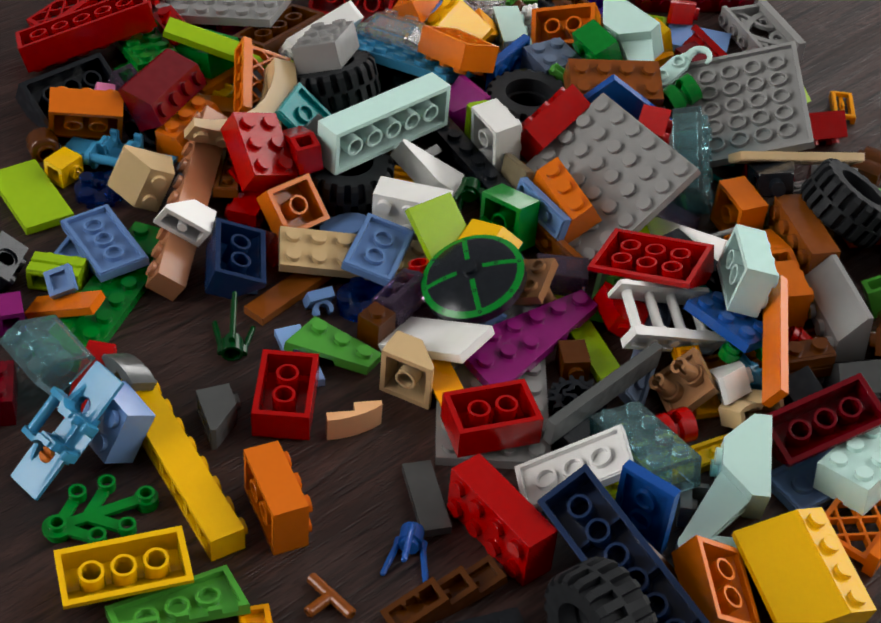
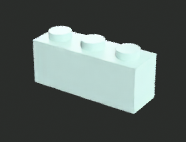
[492,6,532,50]

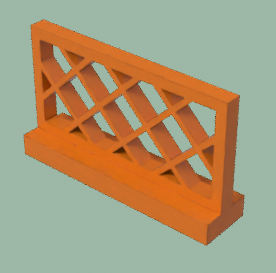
[233,36,291,124]
[825,498,881,577]

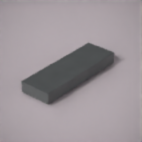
[402,460,452,538]

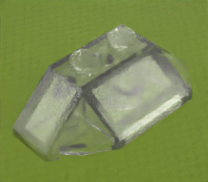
[355,9,425,53]

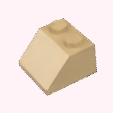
[107,144,175,212]
[379,330,434,410]

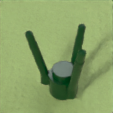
[453,177,485,213]
[212,291,256,361]

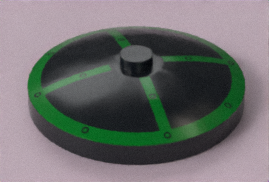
[421,235,527,324]

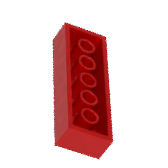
[15,0,158,73]

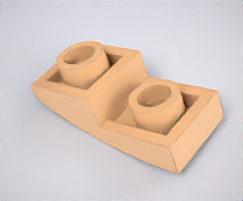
[326,400,383,440]

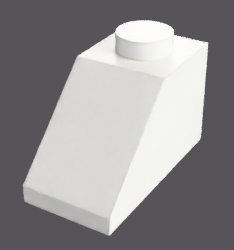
[153,199,217,247]
[709,361,754,405]

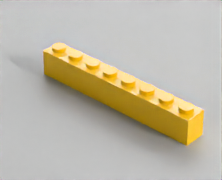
[121,379,248,562]

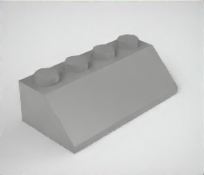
[805,254,874,362]

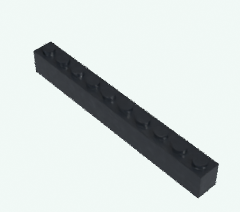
[383,69,513,206]

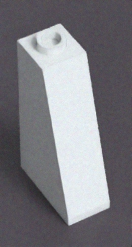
[278,0,364,61]

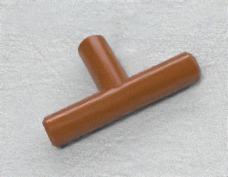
[304,573,356,619]

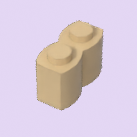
[718,389,784,429]

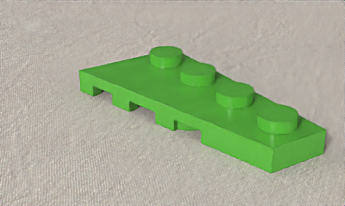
[105,564,251,623]

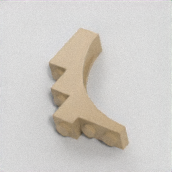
[184,57,297,148]

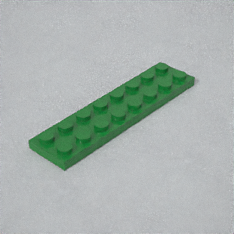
[34,221,160,371]

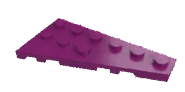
[463,290,598,385]

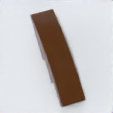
[380,554,508,623]

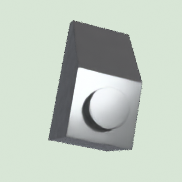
[196,383,241,450]

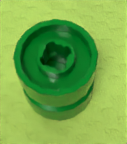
[663,73,703,116]

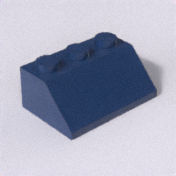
[205,217,266,299]

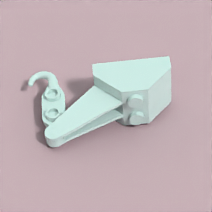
[603,0,713,88]
[675,413,772,567]

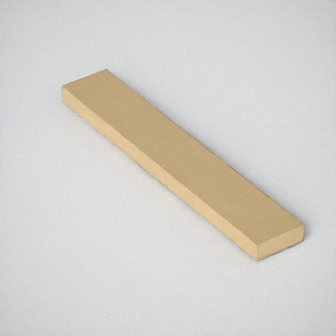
[728,151,865,165]

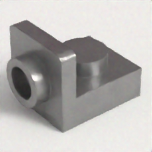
[676,481,710,528]

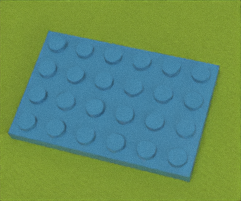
[356,30,476,84]

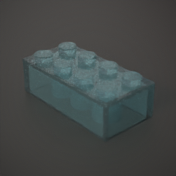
[672,106,714,216]
[589,401,702,492]

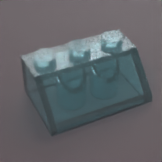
[0,315,96,395]

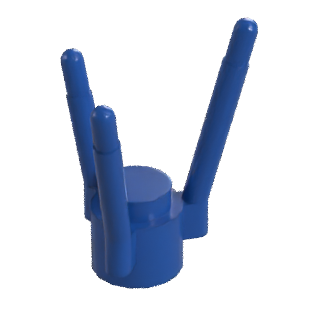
[380,522,429,582]

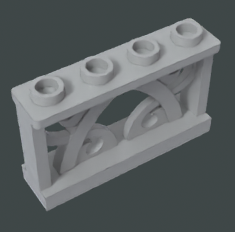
[718,0,806,61]

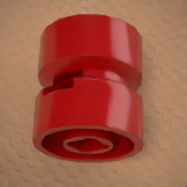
[645,406,698,452]

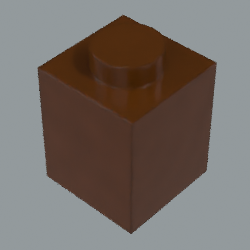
[357,301,396,350]
[555,339,591,381]

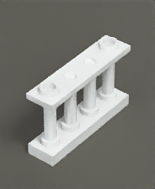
[607,279,726,355]

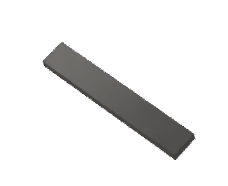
[543,342,663,445]

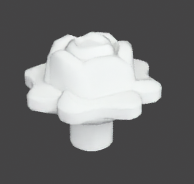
[520,3,538,26]

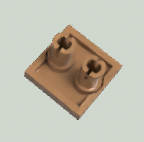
[513,258,559,306]
[649,347,720,412]

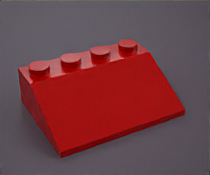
[587,228,714,289]

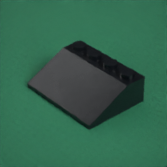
[15,52,129,141]

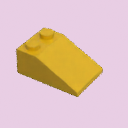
[424,0,495,41]

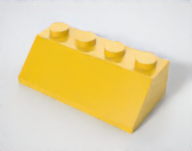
[53,525,194,610]

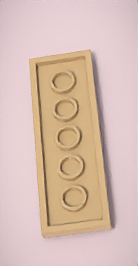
[279,226,427,285]

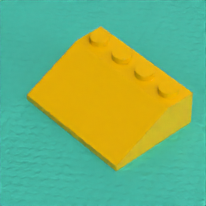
[731,507,877,623]

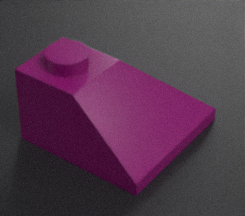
[448,74,491,132]

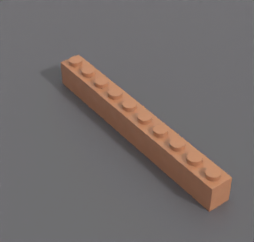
[145,105,228,301]

